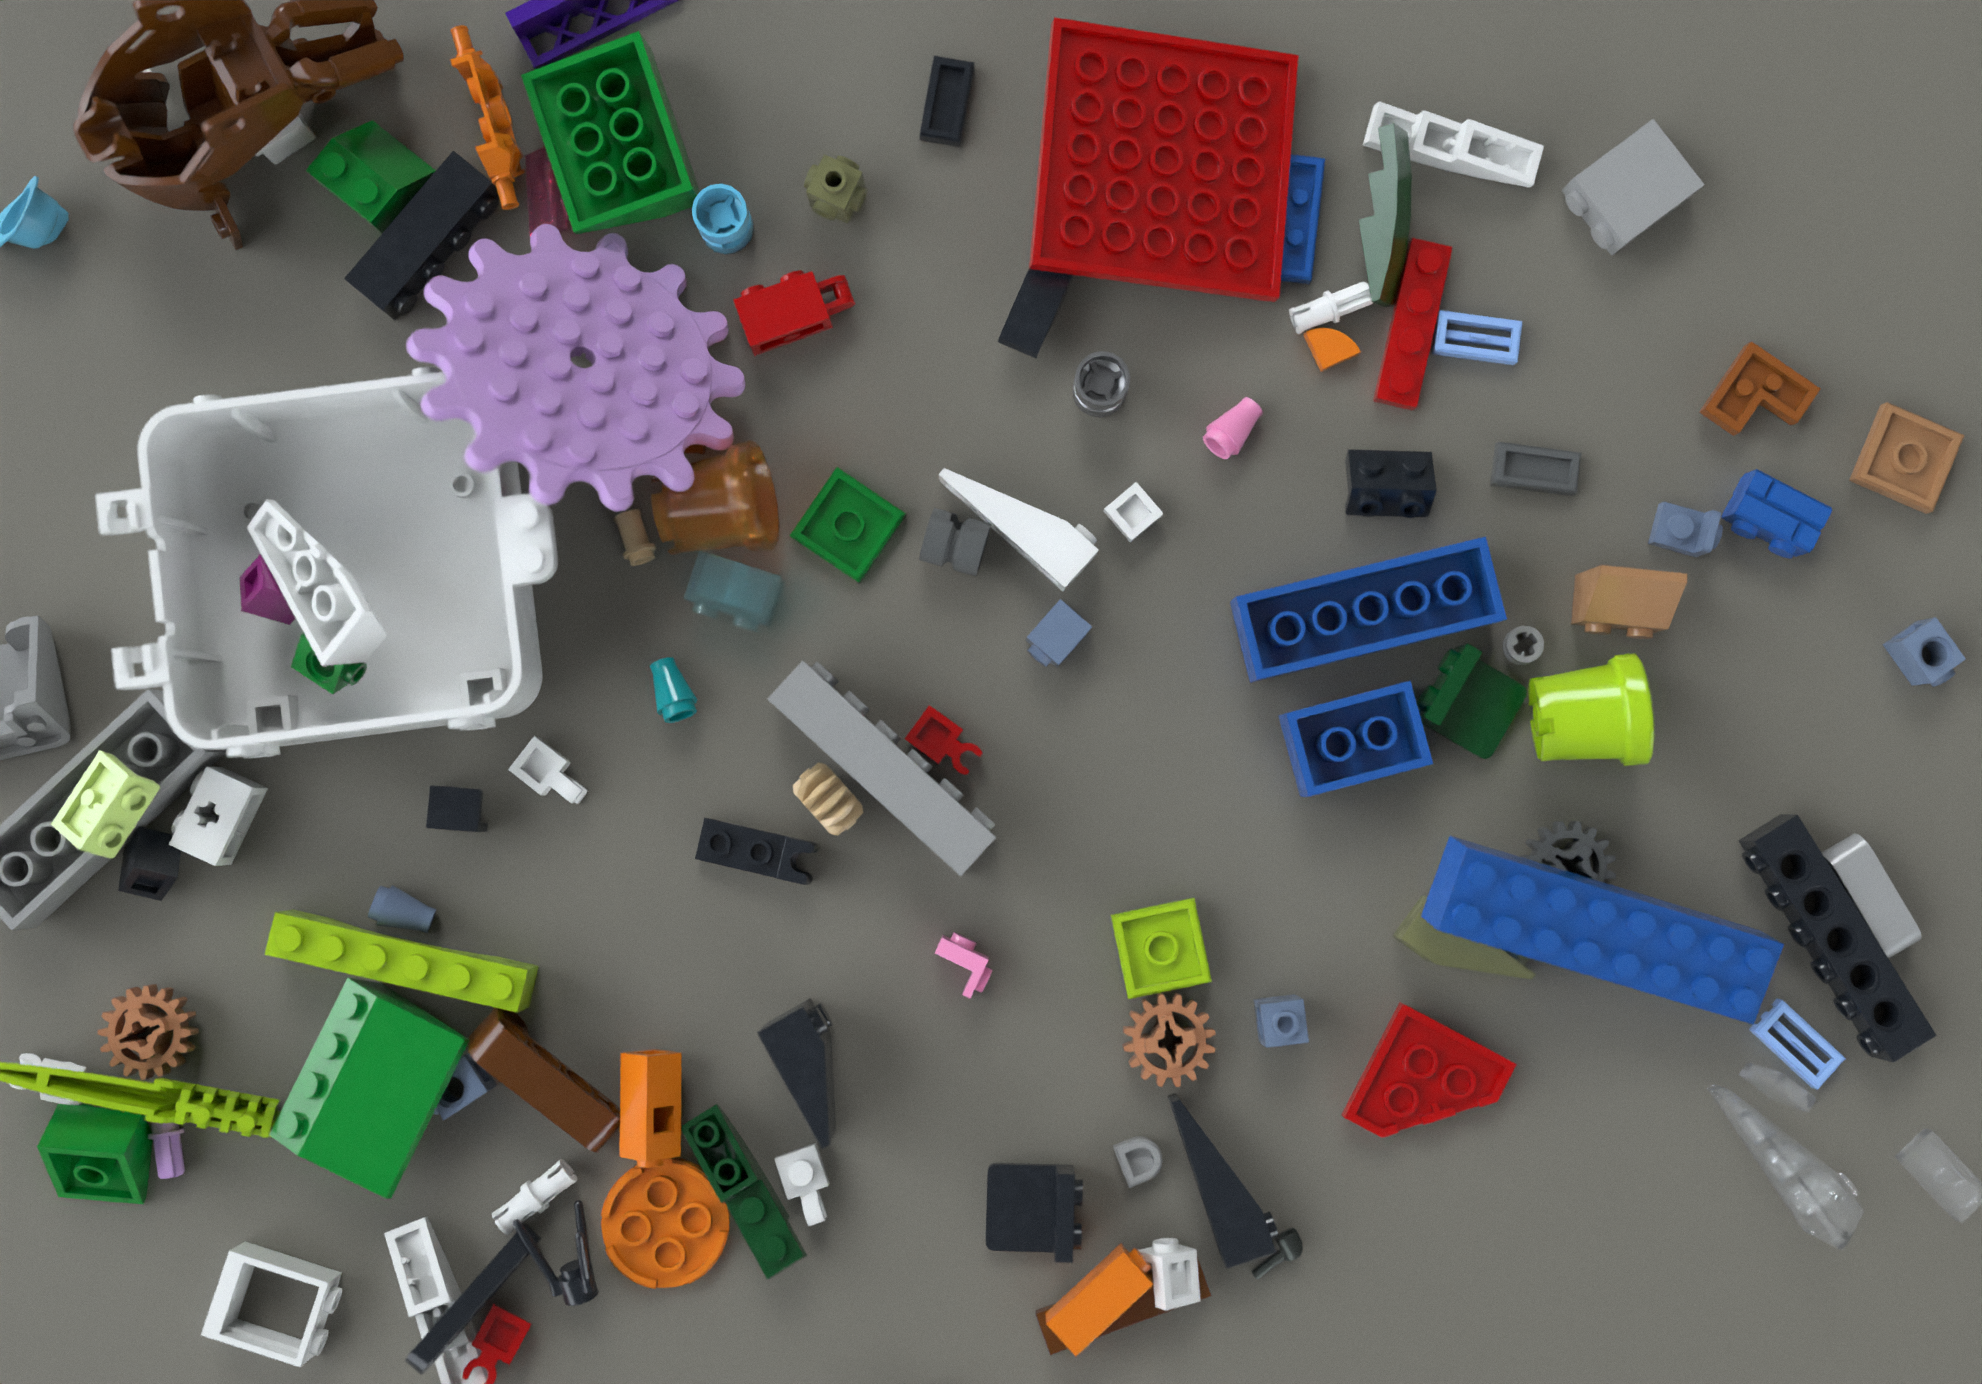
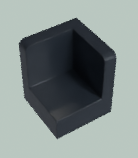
[426,785,488,832]
[118,826,181,901]

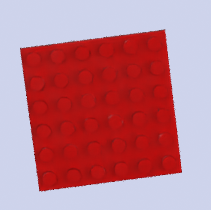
[1029,17,1299,302]

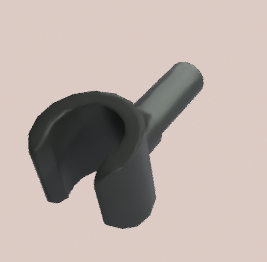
[1251,1228,1303,1280]

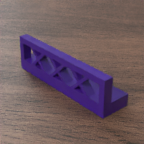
[505,0,679,69]

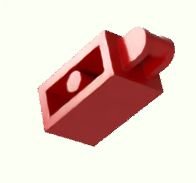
[733,270,855,356]

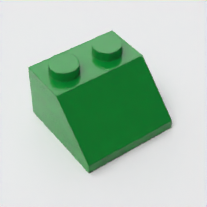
[305,120,436,234]
[37,1104,153,1205]

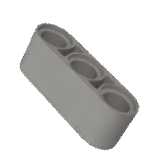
[1821,833,1922,959]

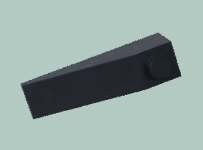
[1167,1094,1279,1269]

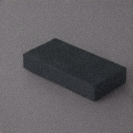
[919,55,975,147]

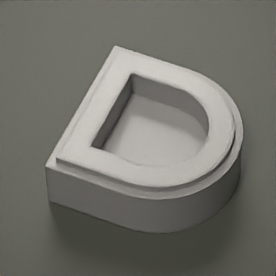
[1113,1136,1162,1188]

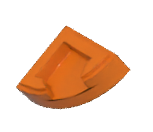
[1303,328,1361,372]

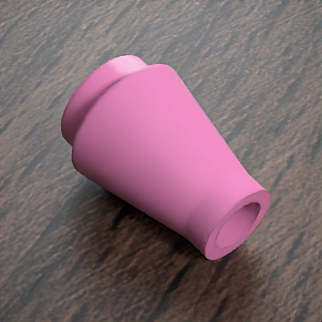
[1203,397,1263,459]

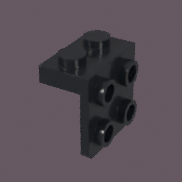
[985,1163,1083,1263]

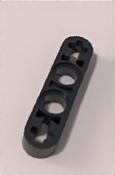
[405,1224,542,1375]

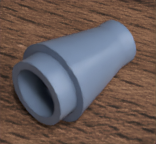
[368,885,437,933]

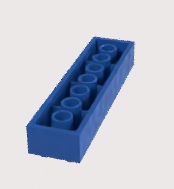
[1421,836,1784,1025]

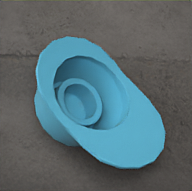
[0,176,69,249]

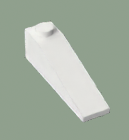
[939,468,1099,592]

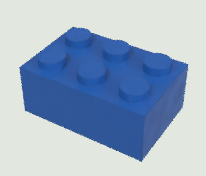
[1278,681,1433,797]

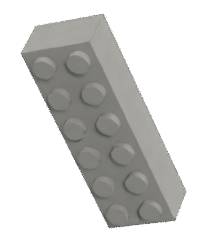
[768,661,996,876]
[0,689,225,931]

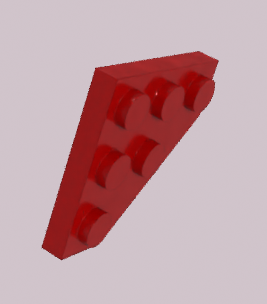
[1341,1002,1517,1138]

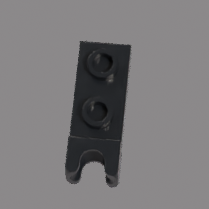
[695,818,820,885]

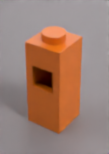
[619,1049,682,1168]
[1045,1243,1153,1357]

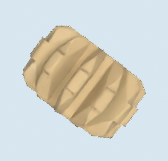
[793,762,863,836]

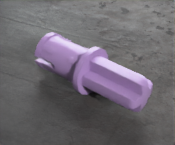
[148,1122,185,1179]

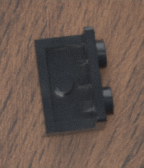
[1345,449,1437,518]

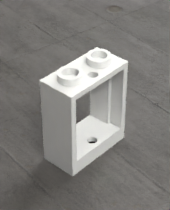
[201,1241,342,1367]

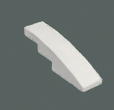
[1363,101,1544,187]
[384,1217,488,1384]

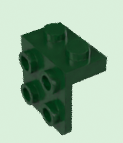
[1417,643,1527,759]

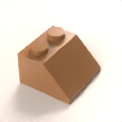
[1571,565,1687,639]

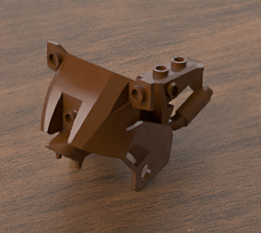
[73,0,404,250]

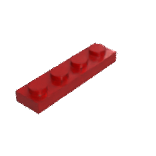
[1373,237,1453,411]

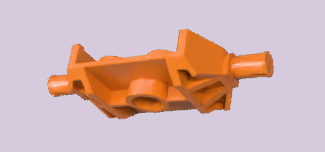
[450,25,525,210]

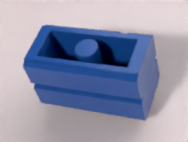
[1721,469,1832,559]

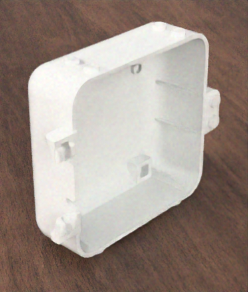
[96,367,558,758]

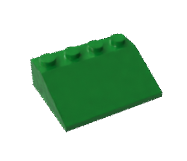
[521,31,700,235]
[269,978,470,1199]

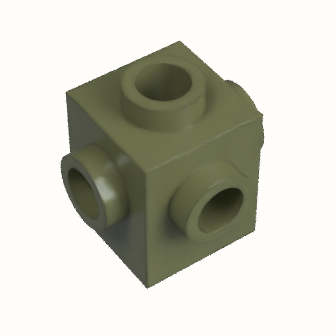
[804,154,868,224]

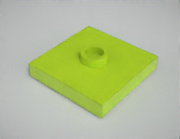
[1110,897,1212,999]

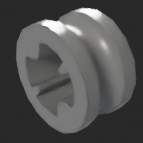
[1502,626,1544,665]

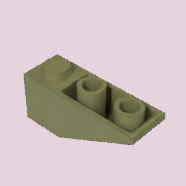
[1392,895,1536,980]

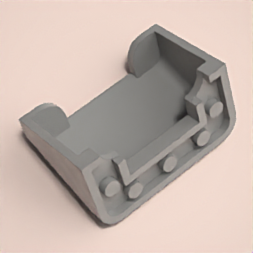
[0,615,71,760]

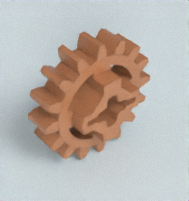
[98,984,199,1080]
[1122,993,1216,1087]

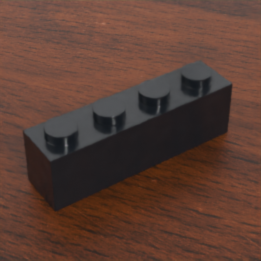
[344,150,499,321]

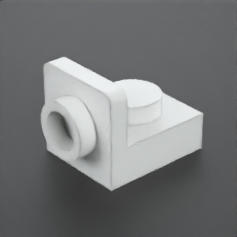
[1138,1238,1201,1310]

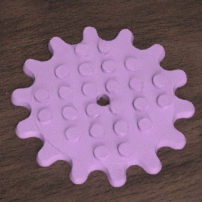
[406,224,746,511]

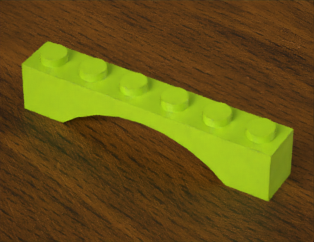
[264,909,539,1013]

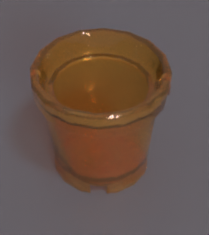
[651,440,780,555]

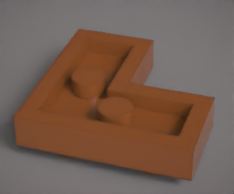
[1699,341,1821,436]

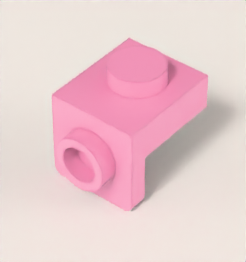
[935,932,992,998]

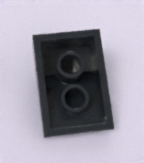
[757,998,836,1149]

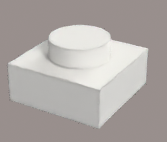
[1103,482,1164,543]

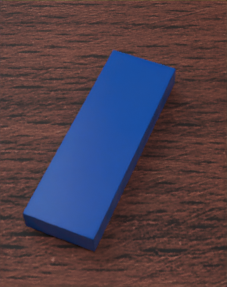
[1281,154,1325,284]

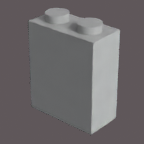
[1562,119,1705,255]

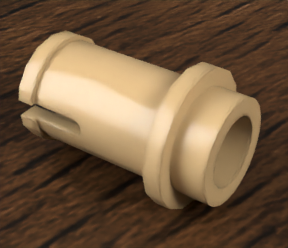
[614,509,656,566]

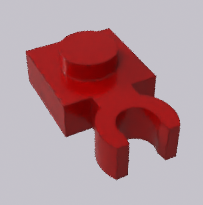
[905,705,983,775]
[462,1304,532,1384]

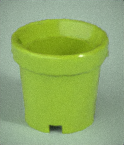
[1528,653,1654,766]

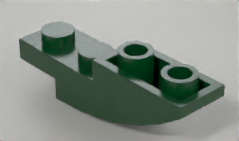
[681,1104,807,1280]

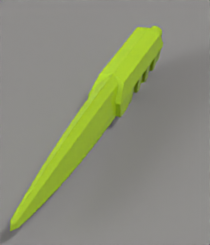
[0,1062,281,1138]

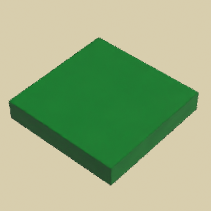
[789,467,907,584]

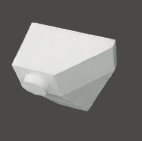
[247,500,387,666]

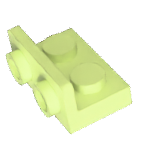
[51,750,160,859]

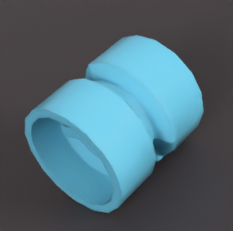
[692,184,754,254]

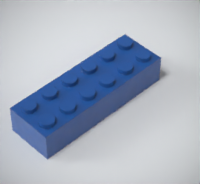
[1230,537,1507,683]

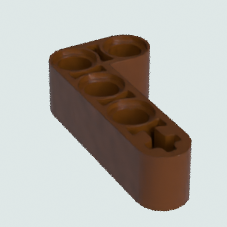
[468,1008,620,1153]

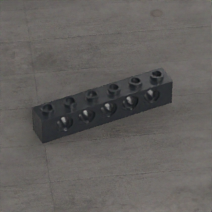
[1738,814,1937,1063]

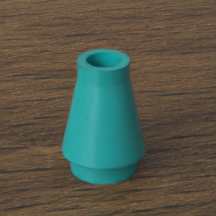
[650,657,698,723]

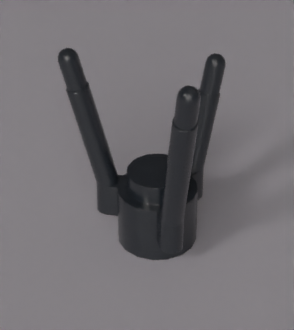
[513,1200,599,1306]

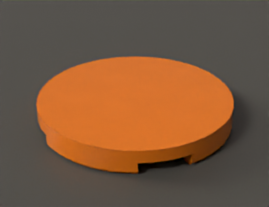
[601,1157,730,1289]

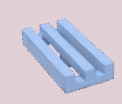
[1432,310,1523,365]
[1749,999,1846,1090]

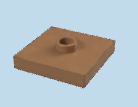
[1849,402,1965,514]

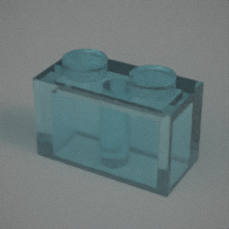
[683,550,784,632]

